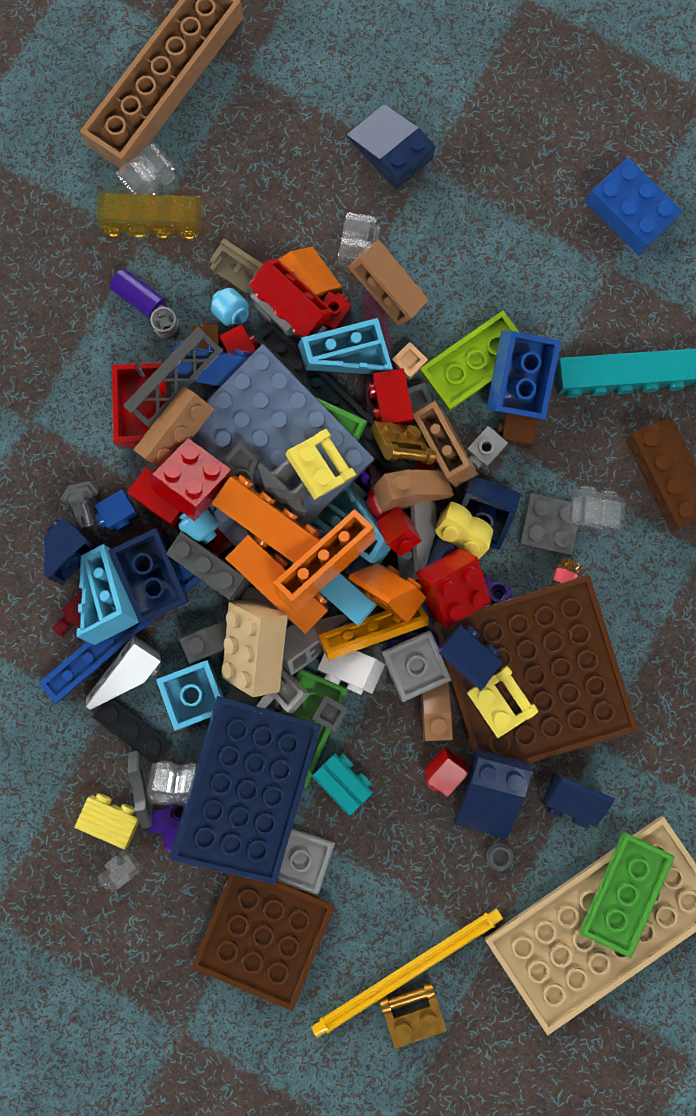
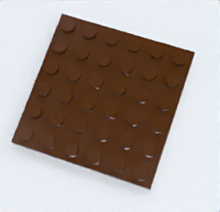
[433,575,639,763]

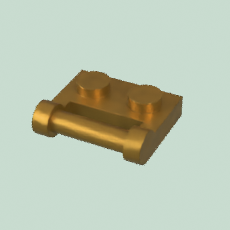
[370,421,436,465]
[379,982,447,1049]

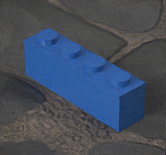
[170,341,250,386]

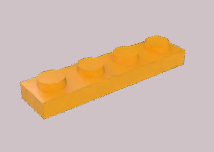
[318,606,429,661]

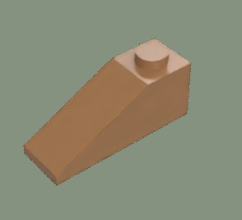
[373,469,454,512]
[421,659,453,741]

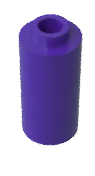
[109,268,167,319]

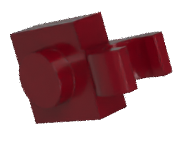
[52,591,82,637]

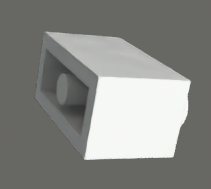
[317,651,385,695]

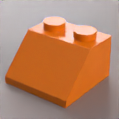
[278,247,342,301]
[348,563,426,624]

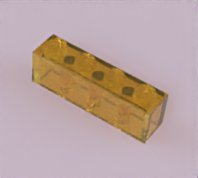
[97,193,204,239]

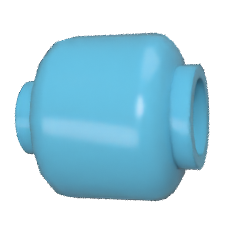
[211,288,249,327]
[178,508,219,544]

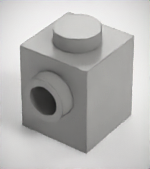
[466,426,508,471]

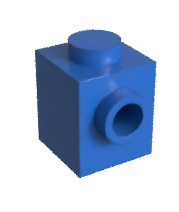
[94,489,139,532]

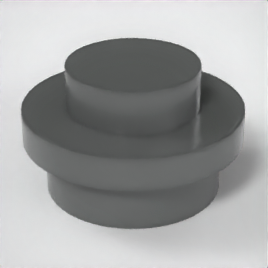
[486,843,513,871]

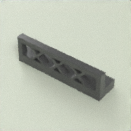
[123,327,223,428]

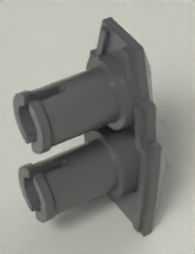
[258,457,311,517]
[61,481,99,528]

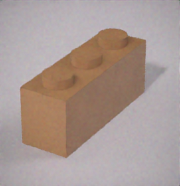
[348,239,429,326]
[134,386,214,468]
[413,401,478,487]

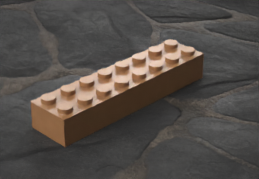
[80,0,243,173]

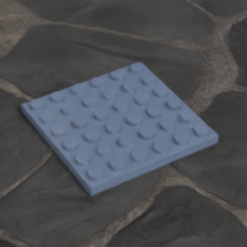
[191,344,375,555]

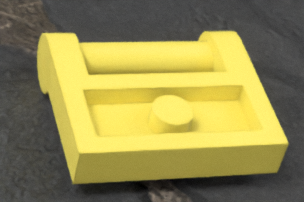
[285,429,357,500]
[467,666,538,738]

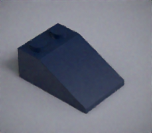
[346,104,435,190]
[108,528,189,624]
[455,748,532,838]

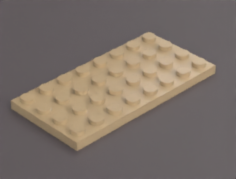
[484,816,696,1036]

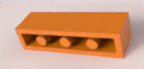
[212,475,322,563]
[273,509,375,613]
[225,533,329,634]

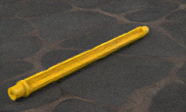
[311,908,503,1038]

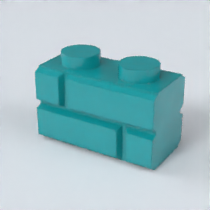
[312,753,373,816]

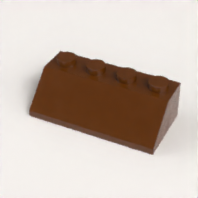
[626,418,696,533]

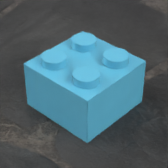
[156,660,224,731]

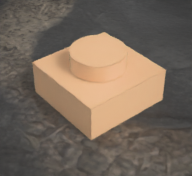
[391,342,428,380]

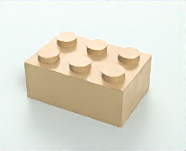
[222,598,288,697]

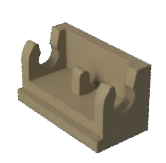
[210,239,263,295]

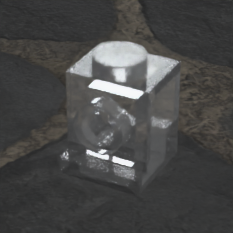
[98,847,144,893]

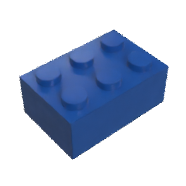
[586,158,682,255]
[486,331,561,420]

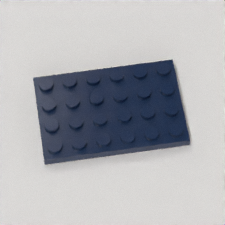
[169,695,321,885]

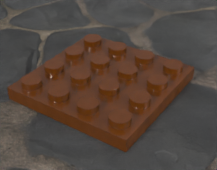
[191,874,335,1011]

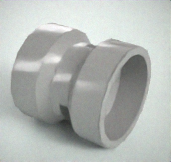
[150,307,180,339]

